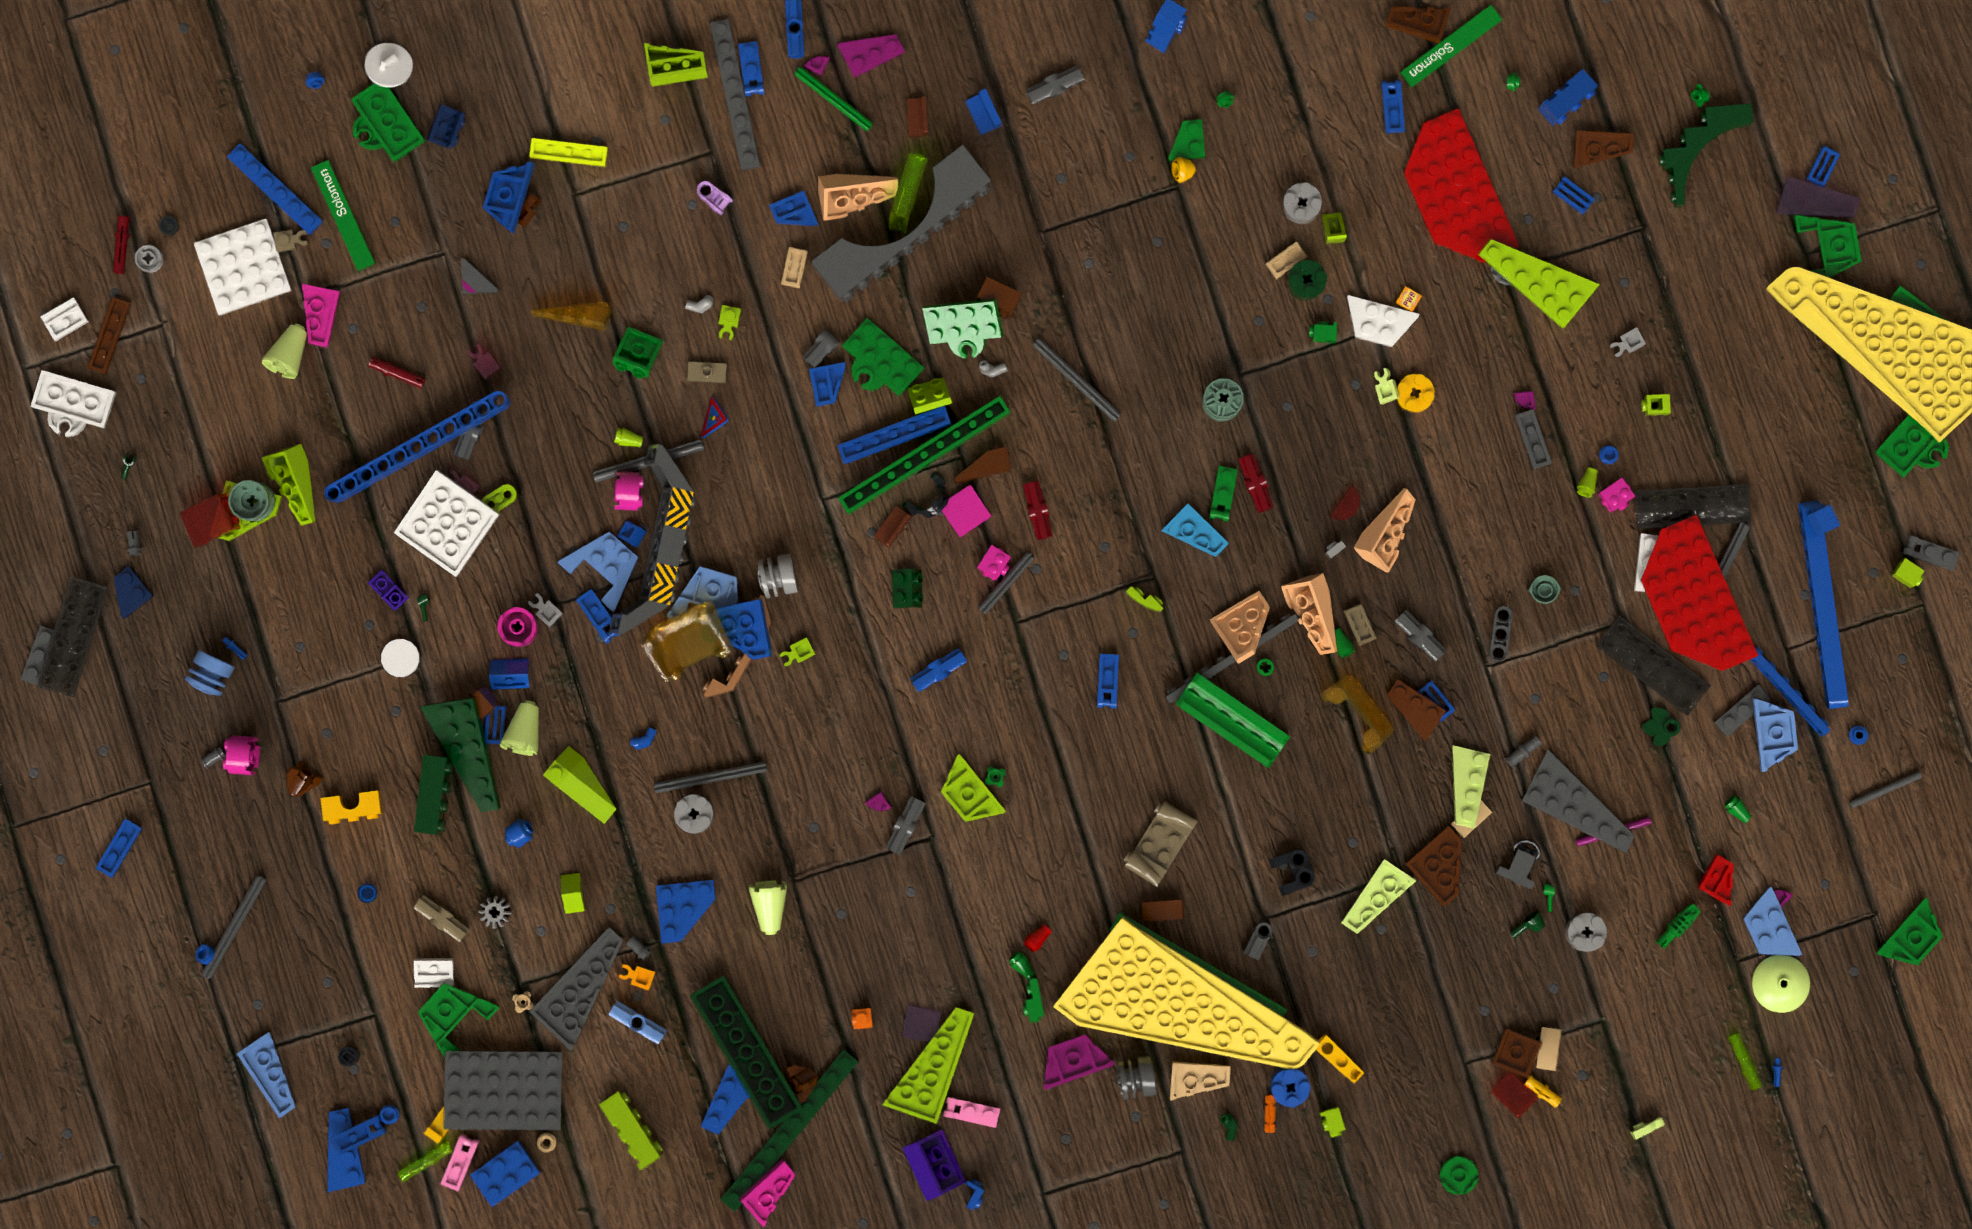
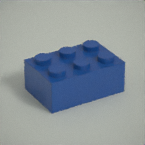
[470,1141,542,1207]

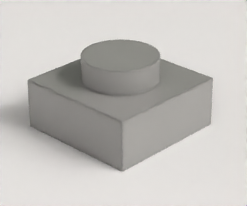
[1325,541,1346,560]

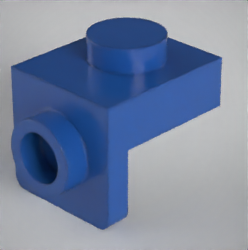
[966,1179,984,1210]

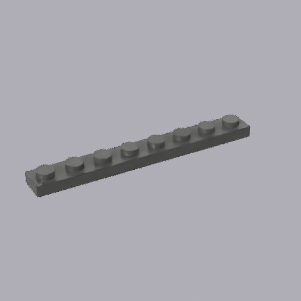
[710,19,760,171]
[1165,614,1299,704]

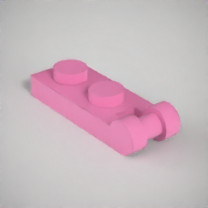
[943,1097,1000,1128]
[441,1133,480,1191]

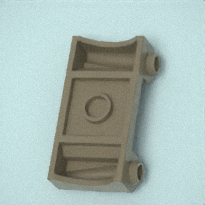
[1123,801,1198,887]

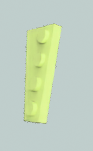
[1452,745,1490,829]
[1341,859,1416,934]

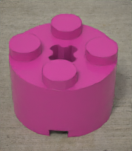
[614,471,643,511]
[497,607,538,647]
[223,735,260,775]

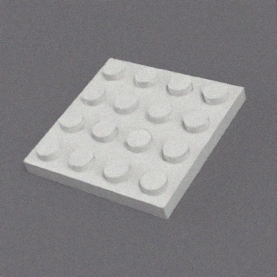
[194,219,292,316]
[394,470,500,577]

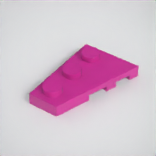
[302,284,340,348]
[739,1159,795,1227]

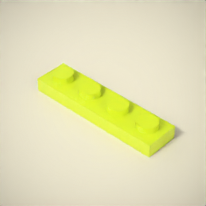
[529,138,608,167]

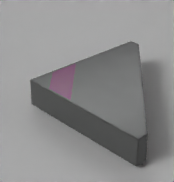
[461,258,498,294]

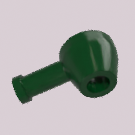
[1509,911,1545,939]

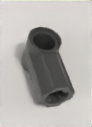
[802,329,840,368]
[1243,921,1273,960]

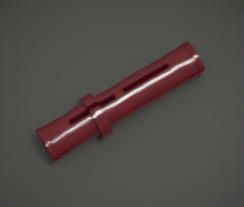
[112,216,130,274]
[368,356,426,389]

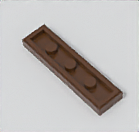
[87,296,132,375]

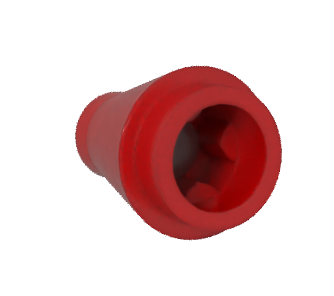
[1023,924,1052,953]

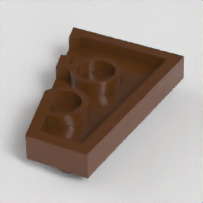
[1385,7,1451,44]
[1573,130,1634,169]
[1387,678,1447,742]

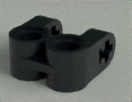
[1269,850,1315,896]

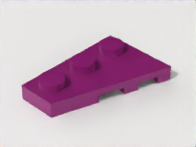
[837,34,905,78]

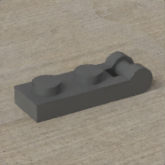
[1903,535,1960,571]

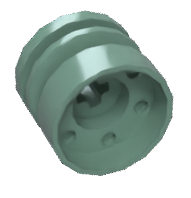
[1202,379,1243,422]
[228,480,275,521]

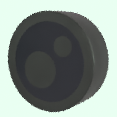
[159,216,179,236]

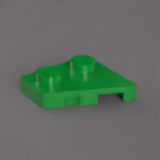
[1168,119,1205,161]

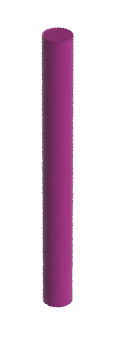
[1575,817,1651,847]

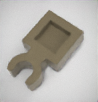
[273,230,309,252]

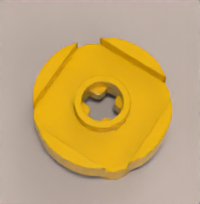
[1397,374,1435,413]

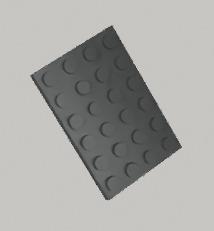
[443,1051,562,1130]

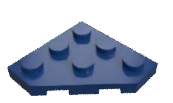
[707,599,773,660]
[656,880,716,944]

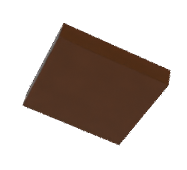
[1492,1028,1543,1079]

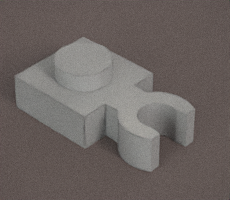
[1610,327,1646,357]
[528,594,563,627]

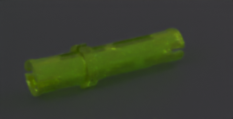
[1727,1033,1762,1091]
[397,1142,453,1183]

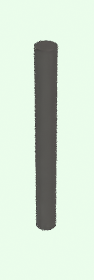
[1849,771,1922,809]

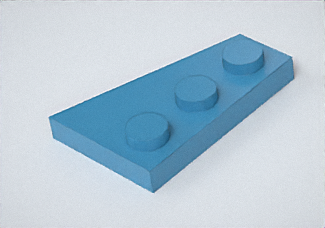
[1162,503,1229,557]

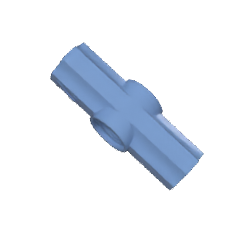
[609,1000,667,1044]

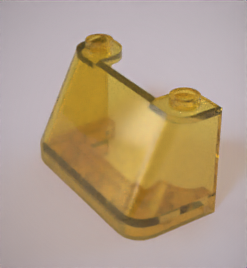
[641,600,732,683]
[1319,675,1394,755]

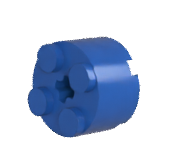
[1270,1067,1310,1108]

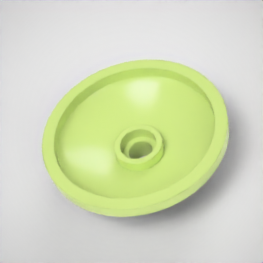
[1752,955,1810,1013]

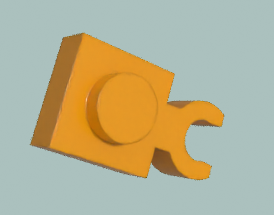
[619,965,655,990]

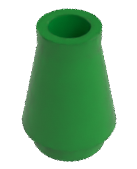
[1335,628,1355,658]
[1724,795,1752,823]
[1008,951,1036,980]

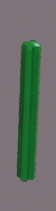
[795,67,873,131]

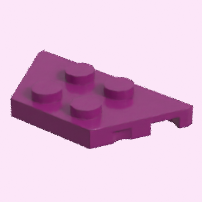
[1044,1034,1115,1090]

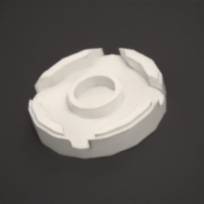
[381,639,420,677]

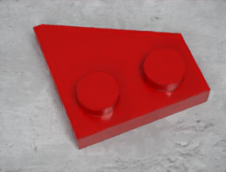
[1697,854,1734,906]

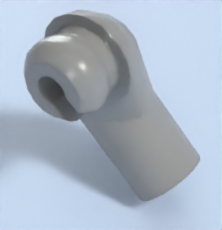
[685,295,714,313]
[979,360,1008,377]

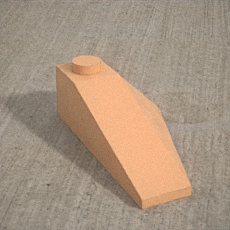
[818,174,898,221]
[1354,488,1415,573]
[1281,573,1337,655]

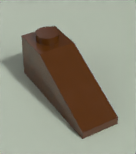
[954,445,1011,484]

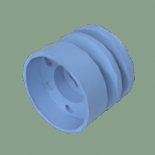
[184,650,235,697]

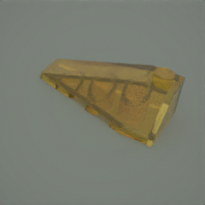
[531,301,612,332]

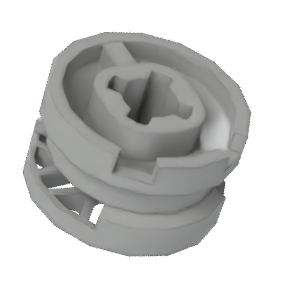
[135,245,164,273]

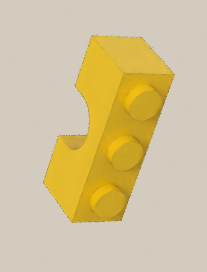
[320,791,383,825]

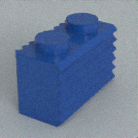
[1807,503,1841,536]

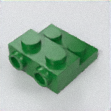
[612,326,663,379]
[1022,977,1044,1023]

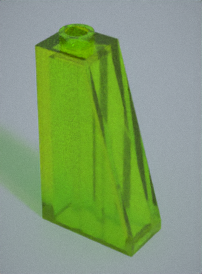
[888,153,928,233]

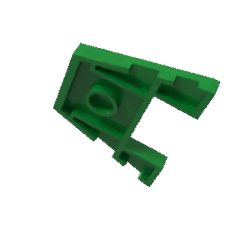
[1794,215,1861,278]
[418,983,499,1059]

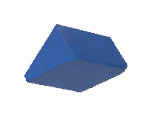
[617,520,646,548]

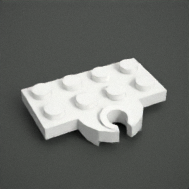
[30,370,116,437]

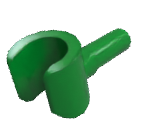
[1543,884,1555,912]

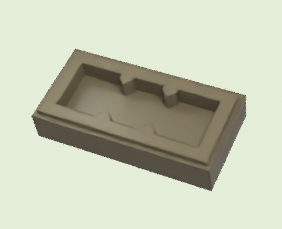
[687,362,727,383]
[1343,604,1377,646]

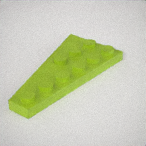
[1478,239,1600,328]
[882,1007,974,1124]

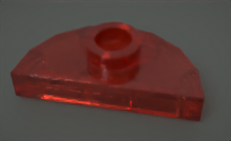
[1330,486,1360,520]

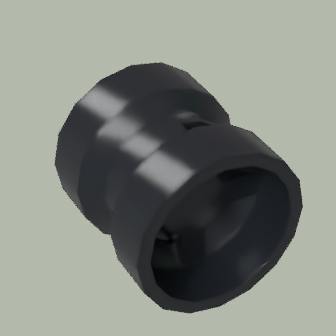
[338,1046,360,1066]

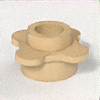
[512,991,534,1013]

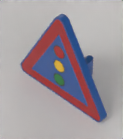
[701,397,729,438]

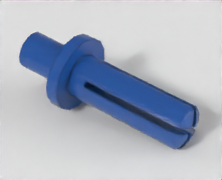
[222,637,247,659]
[1772,1058,1783,1087]

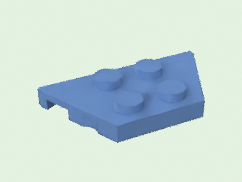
[1752,698,1798,772]
[1743,886,1802,956]

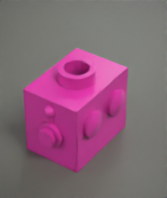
[1597,478,1635,513]
[977,545,1011,581]

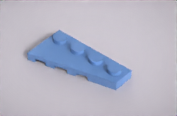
[237,1032,296,1118]

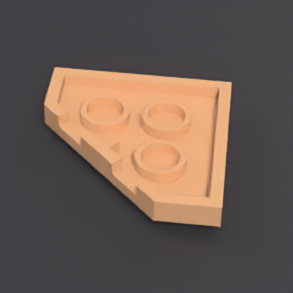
[1210,591,1270,664]

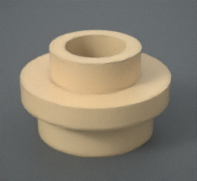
[537,1133,556,1152]

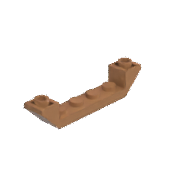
[703,595,772,698]

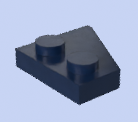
[114,566,154,619]

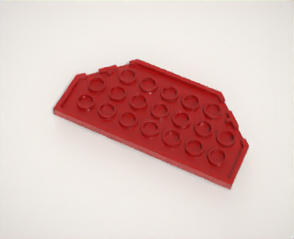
[1403,108,1519,263]
[1640,515,1758,671]

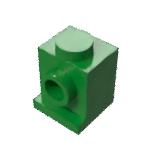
[1309,321,1337,343]

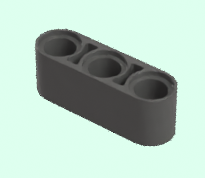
[1488,606,1512,662]

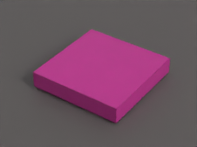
[942,485,992,538]

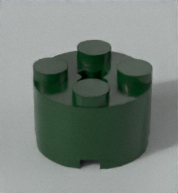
[1287,259,1327,301]

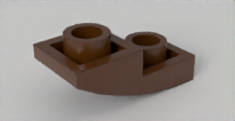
[1141,899,1184,921]

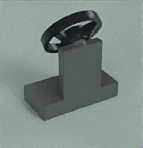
[1495,839,1541,890]

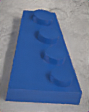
[701,1065,748,1134]
[327,1107,366,1193]

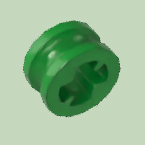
[1257,659,1274,676]

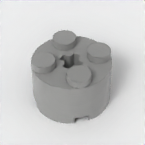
[1283,182,1322,224]
[674,795,714,834]
[1565,913,1607,952]

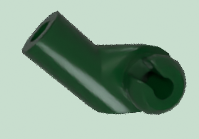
[1220,1113,1238,1142]

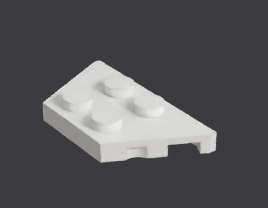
[1347,295,1419,347]

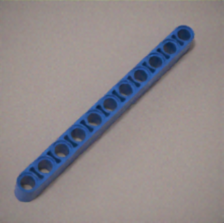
[324,391,511,503]
[1798,500,1848,709]

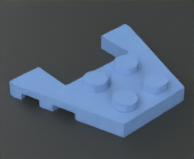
[558,532,638,612]
[667,566,738,621]

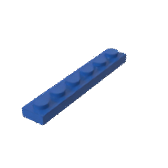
[227,143,323,235]
[837,406,952,464]
[1750,646,1830,737]

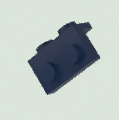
[427,104,466,148]

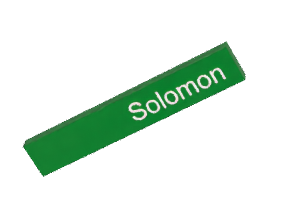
[1400,5,1503,88]
[311,160,376,272]

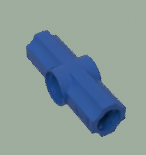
[785,0,805,59]
[910,648,967,693]

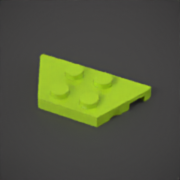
[941,754,1006,822]

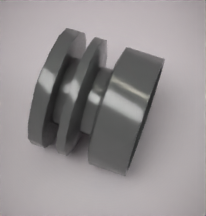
[1116,1055,1156,1100]

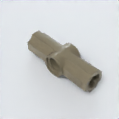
[414,895,470,942]

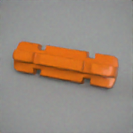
[1264,1095,1276,1133]

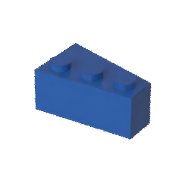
[1145,0,1187,53]
[1538,69,1598,126]

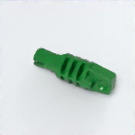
[1655,903,1701,950]

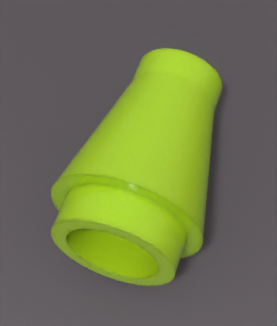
[614,427,643,448]
[1577,468,1598,498]

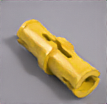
[1524,1075,1562,1108]

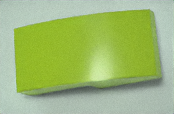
[1125,586,1164,612]

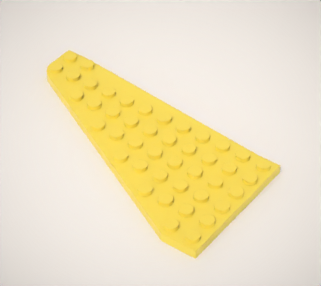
[1766,267,1972,443]
[1053,917,1320,1069]

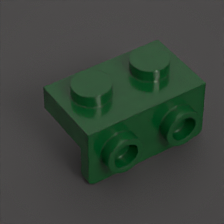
[892,569,923,608]

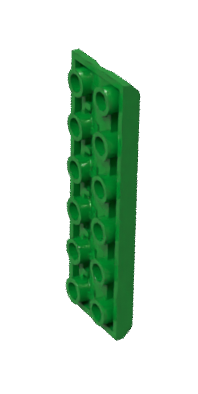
[1175,672,1290,768]

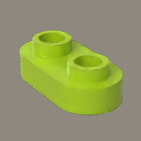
[482,484,517,512]

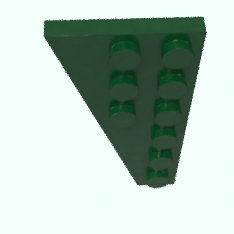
[420,697,501,812]

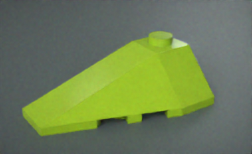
[261,444,315,525]
[543,746,617,824]

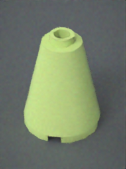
[262,324,307,379]
[500,700,539,756]
[749,881,787,935]

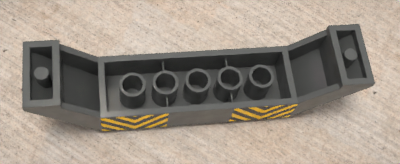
[609,444,695,634]

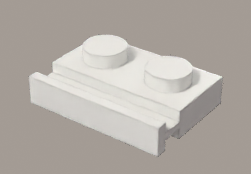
[41,297,89,341]
[414,958,454,987]

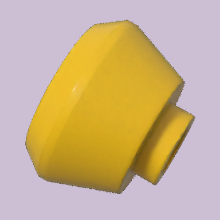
[1172,157,1195,183]

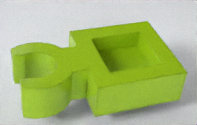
[719,305,741,341]
[779,637,816,666]

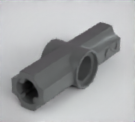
[1026,66,1084,105]
[453,401,488,460]
[1394,610,1447,662]
[885,796,926,855]

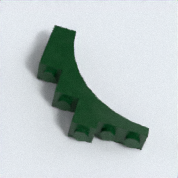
[1658,104,1753,208]

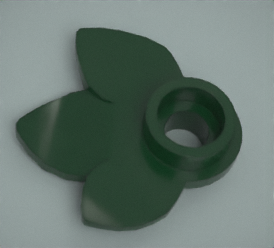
[1641,708,1680,746]

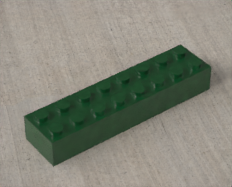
[689,975,803,1131]

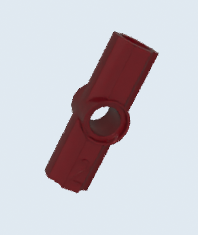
[1238,453,1274,513]
[1023,480,1053,540]

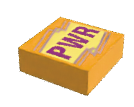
[1396,286,1422,312]

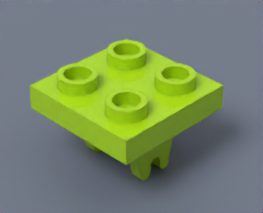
[907,377,952,414]

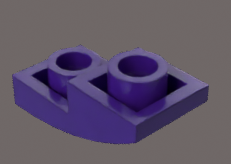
[368,569,409,611]

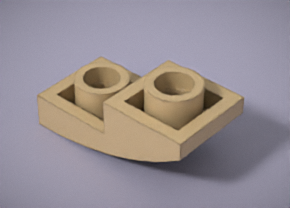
[1536,1027,1562,1071]

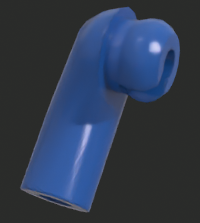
[630,727,657,749]

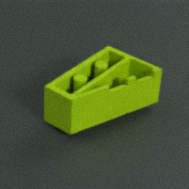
[644,43,708,87]

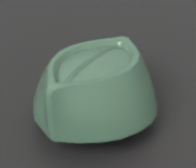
[1528,575,1561,604]

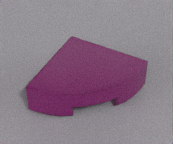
[804,56,830,76]
[1514,391,1536,410]
[865,792,891,811]
[1774,890,1793,908]

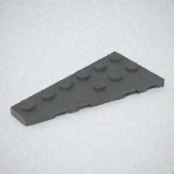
[1522,750,1635,853]
[529,927,624,1051]

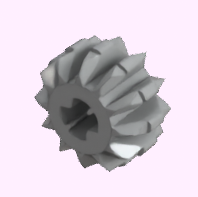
[479,896,512,929]

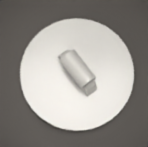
[365,43,413,87]

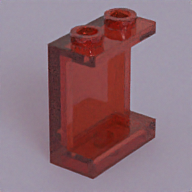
[180,494,240,548]

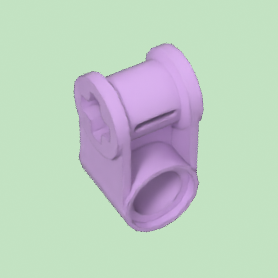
[697,181,733,215]

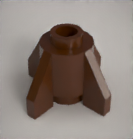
[286,761,323,797]
[785,1065,817,1103]

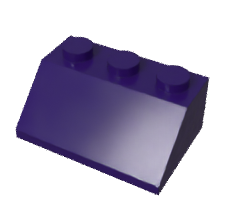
[902,1129,966,1201]

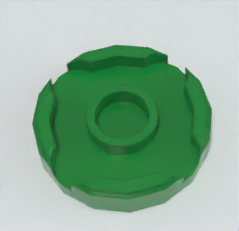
[1439,1156,1478,1195]

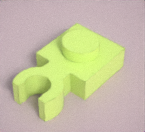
[1374,368,1400,404]
[1630,1117,1665,1139]

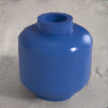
[505,819,534,848]

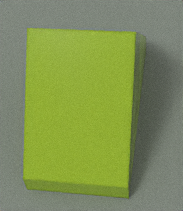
[1322,212,1347,244]
[561,873,585,914]

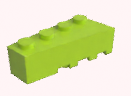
[599,1091,663,1170]

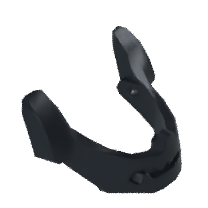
[903,473,949,518]

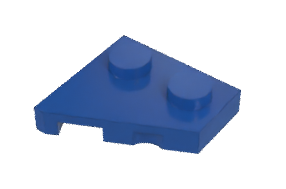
[769,191,818,226]
[809,362,846,407]

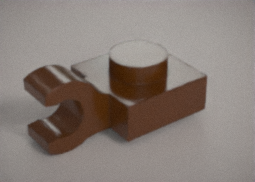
[518,193,542,228]

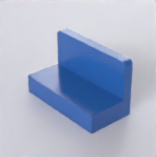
[966,88,1002,135]
[489,658,530,690]

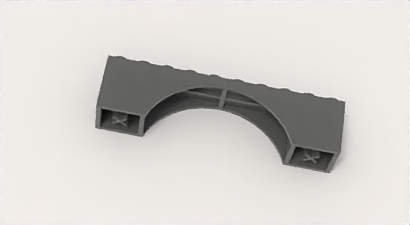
[811,145,991,303]

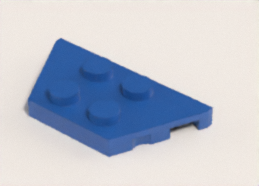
[483,162,534,233]

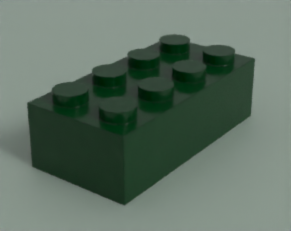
[414,755,454,835]

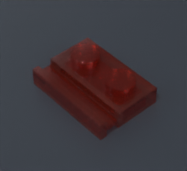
[1490,1071,1538,1119]

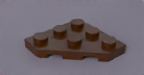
[1405,826,1462,907]

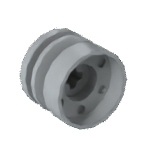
[757,553,798,599]

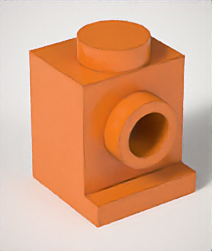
[852,1008,873,1029]

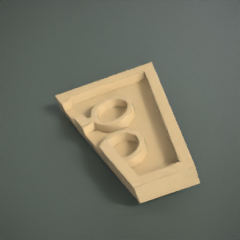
[1170,1061,1231,1101]

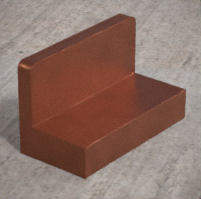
[907,95,928,138]
[873,506,912,548]

